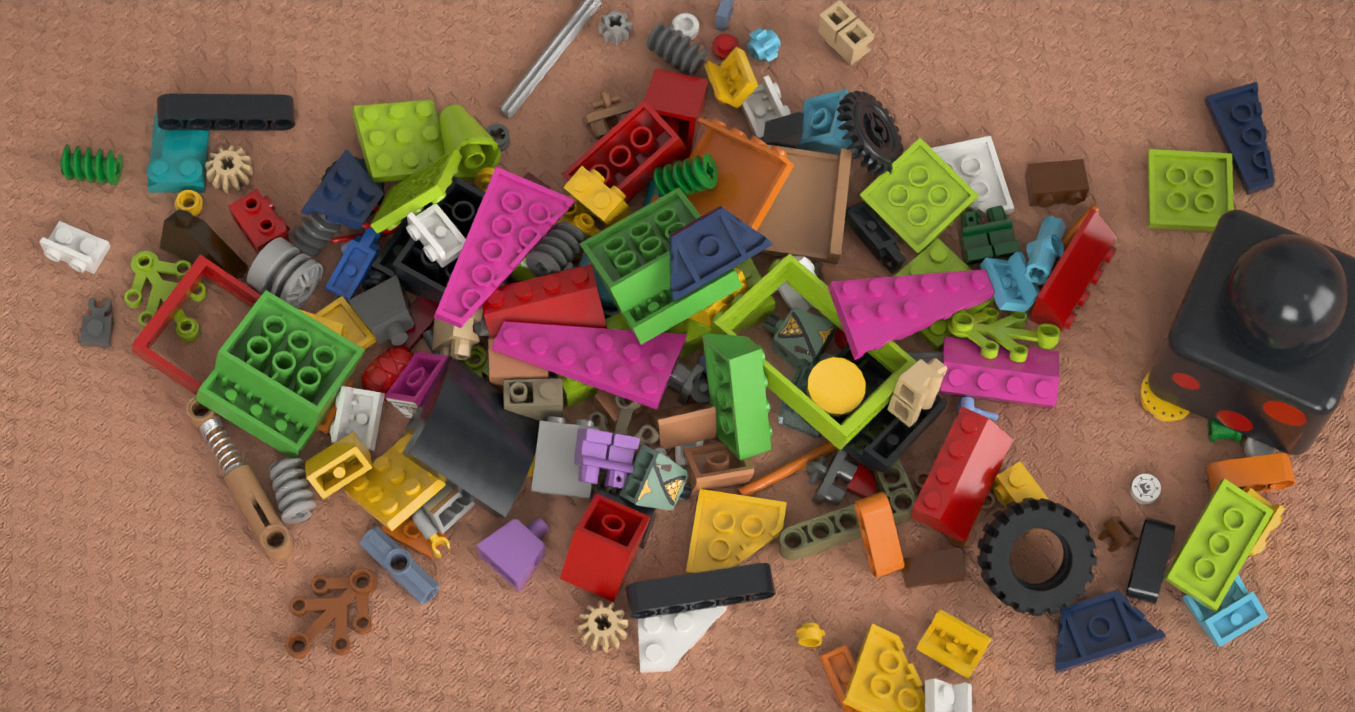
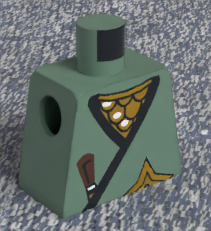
[763,308,836,377]
[620,444,692,510]

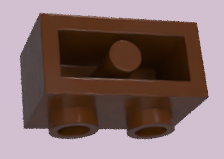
[1025,159,1089,208]

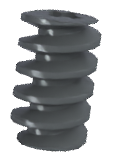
[646,22,708,76]
[292,211,343,256]
[526,222,587,277]

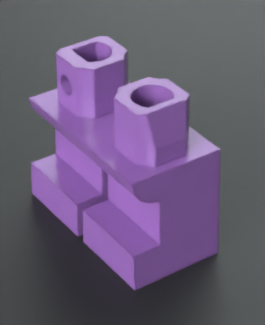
[574,428,640,488]

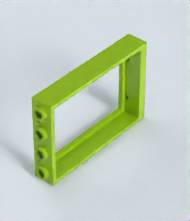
[711,254,917,450]

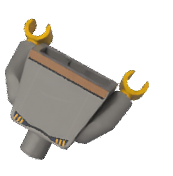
[412,485,475,558]

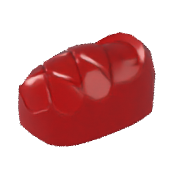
[361,344,414,402]

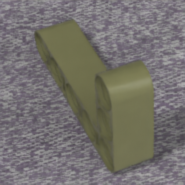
[779,459,916,561]

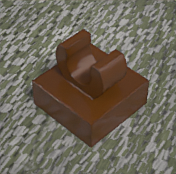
[1098,517,1138,552]

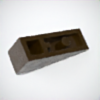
[159,209,248,279]

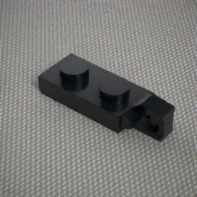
[845,201,906,273]

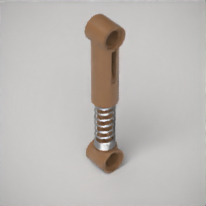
[186,395,294,561]

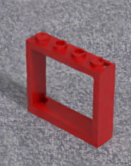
[132,255,261,395]

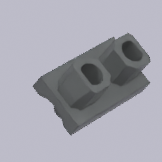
[667,362,710,405]
[805,449,858,506]

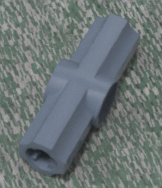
[359,526,440,606]

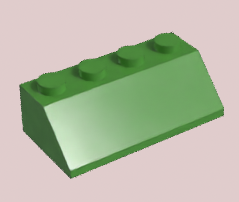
[703,333,773,461]

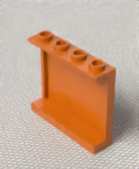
[650,117,794,231]

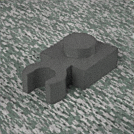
[80,298,114,347]

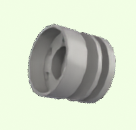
[247,237,323,309]

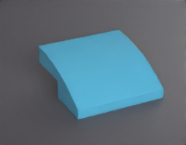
[1182,575,1269,647]

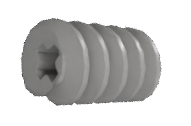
[268,458,317,524]

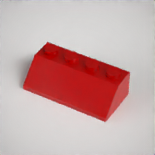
[561,100,688,203]
[1029,208,1117,334]
[482,264,608,338]
[911,406,1013,543]

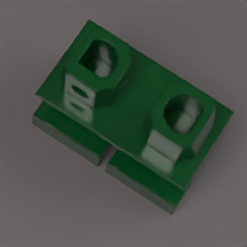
[958,206,1021,265]

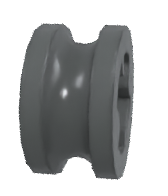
[486,124,510,152]

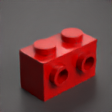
[228,189,290,254]

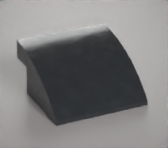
[371,176,485,303]
[402,356,543,518]

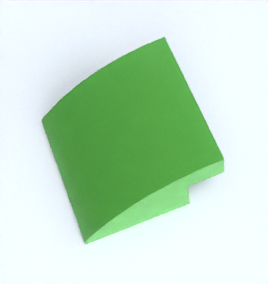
[579,188,742,345]
[196,290,365,458]

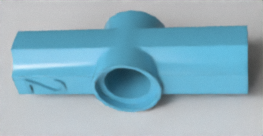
[1024,215,1066,285]

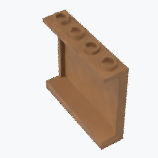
[751,135,852,264]

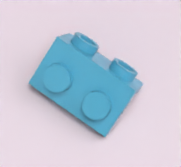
[980,251,1040,313]

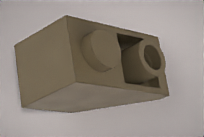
[504,379,563,420]

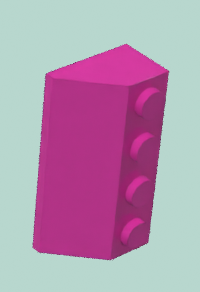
[937,336,1059,409]

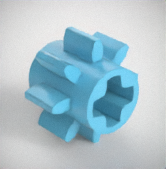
[747,27,781,62]

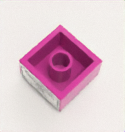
[384,352,448,419]

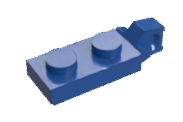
[325,228,382,302]

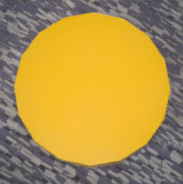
[806,357,866,417]

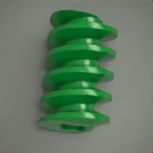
[60,144,123,186]
[654,153,718,197]

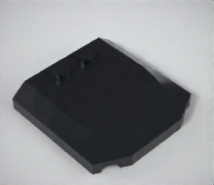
[799,344,947,473]

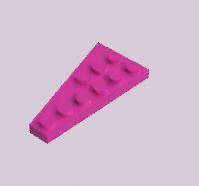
[434,167,575,328]
[828,269,995,360]
[492,322,687,409]

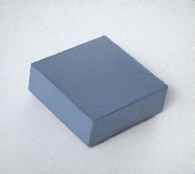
[716,0,734,31]

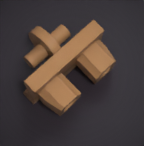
[584,90,636,139]

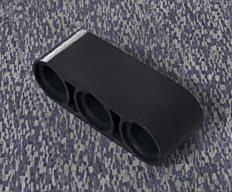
[1126,517,1176,605]

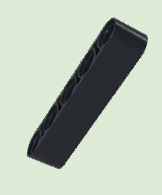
[157,94,295,131]
[626,563,776,619]

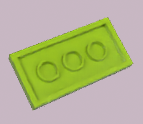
[1163,478,1274,611]

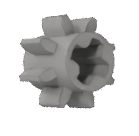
[598,10,632,46]

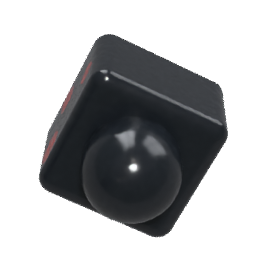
[1148,210,1355,455]

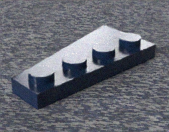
[1204,82,1275,194]

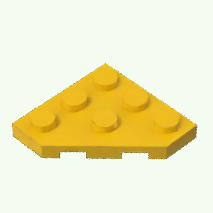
[686,489,787,574]
[842,623,925,712]

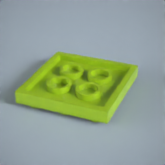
[351,100,445,183]
[860,138,979,255]
[371,148,462,234]
[1147,149,1234,232]
[894,238,995,351]

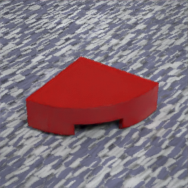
[846,463,876,499]

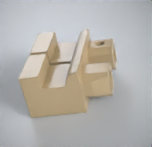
[818,0,874,66]
[432,308,483,361]
[887,358,947,428]

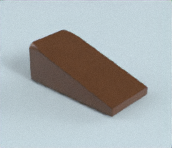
[902,547,966,588]

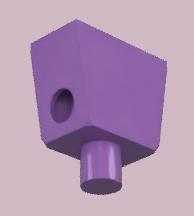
[477,517,550,592]

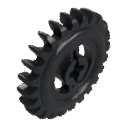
[836,90,904,176]

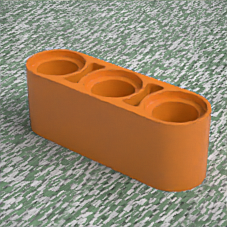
[1206,453,1296,494]
[854,492,904,578]

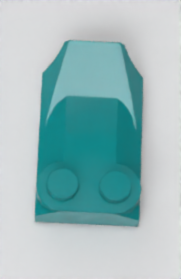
[147,113,210,193]

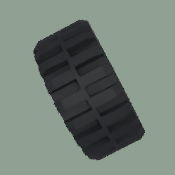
[977,498,1097,616]

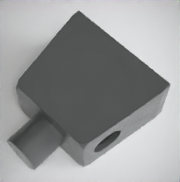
[348,275,415,345]

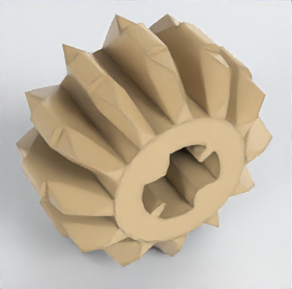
[205,145,253,194]
[577,600,629,653]

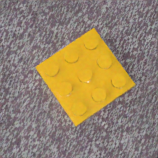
[343,433,447,531]

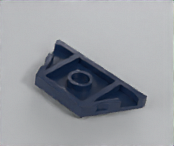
[301,149,384,230]
[669,206,773,301]
[1054,590,1166,674]

